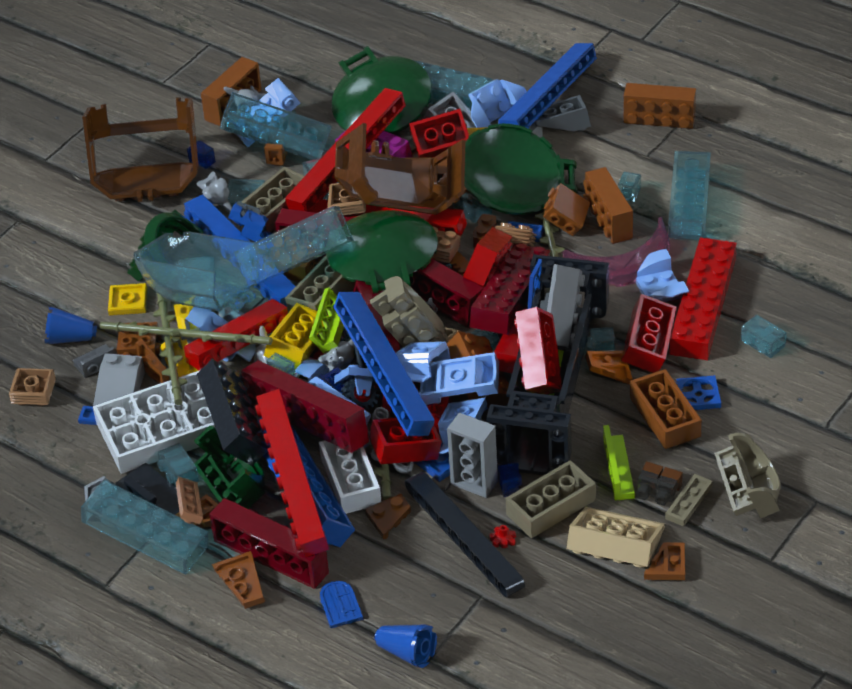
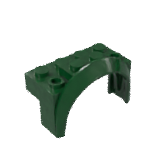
[127,210,204,287]
[193,426,266,509]

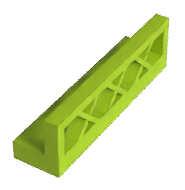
[309,287,344,353]
[603,425,635,501]

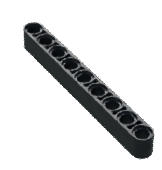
[405,471,525,598]

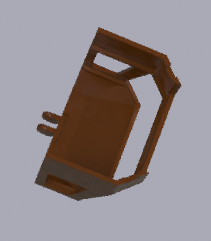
[82,97,199,202]
[335,123,465,215]

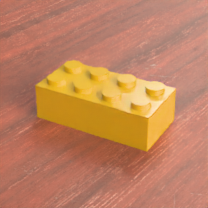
[264,303,329,369]

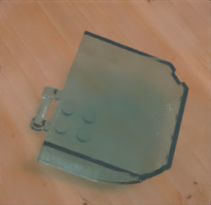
[133,232,258,311]

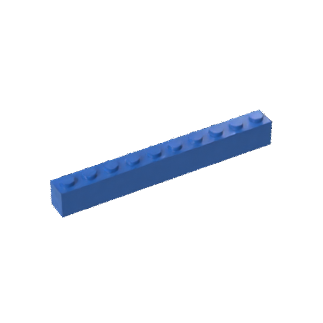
[498,43,597,128]
[184,194,296,309]
[333,292,435,436]

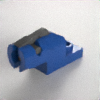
[228,202,278,250]

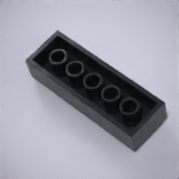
[197,359,268,466]

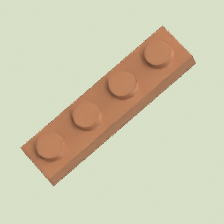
[176,476,203,524]

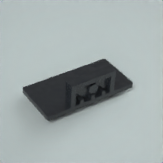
[115,463,180,528]

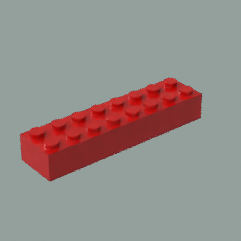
[670,237,737,361]

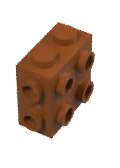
[543,183,590,236]
[117,322,163,358]

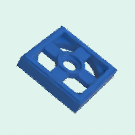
[676,375,721,410]

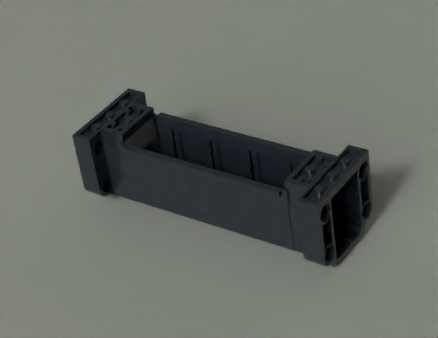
[487,254,609,475]

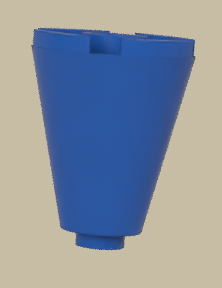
[45,307,97,344]
[375,624,437,668]

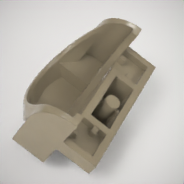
[370,276,448,348]
[714,433,781,518]

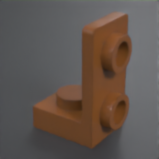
[264,139,291,165]

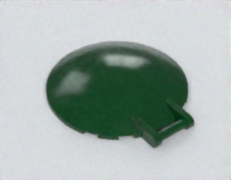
[331,46,432,134]
[464,123,578,215]
[326,210,438,294]

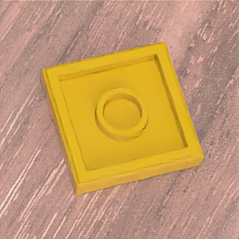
[108,283,148,316]

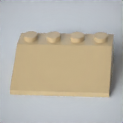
[566,506,665,568]

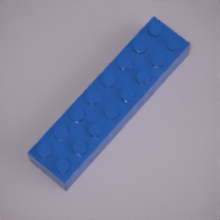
[258,416,355,547]

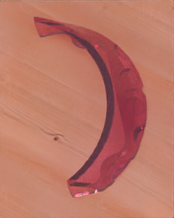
[562,217,670,287]

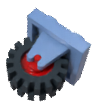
[334,365,379,411]

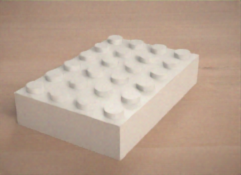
[93,370,215,474]

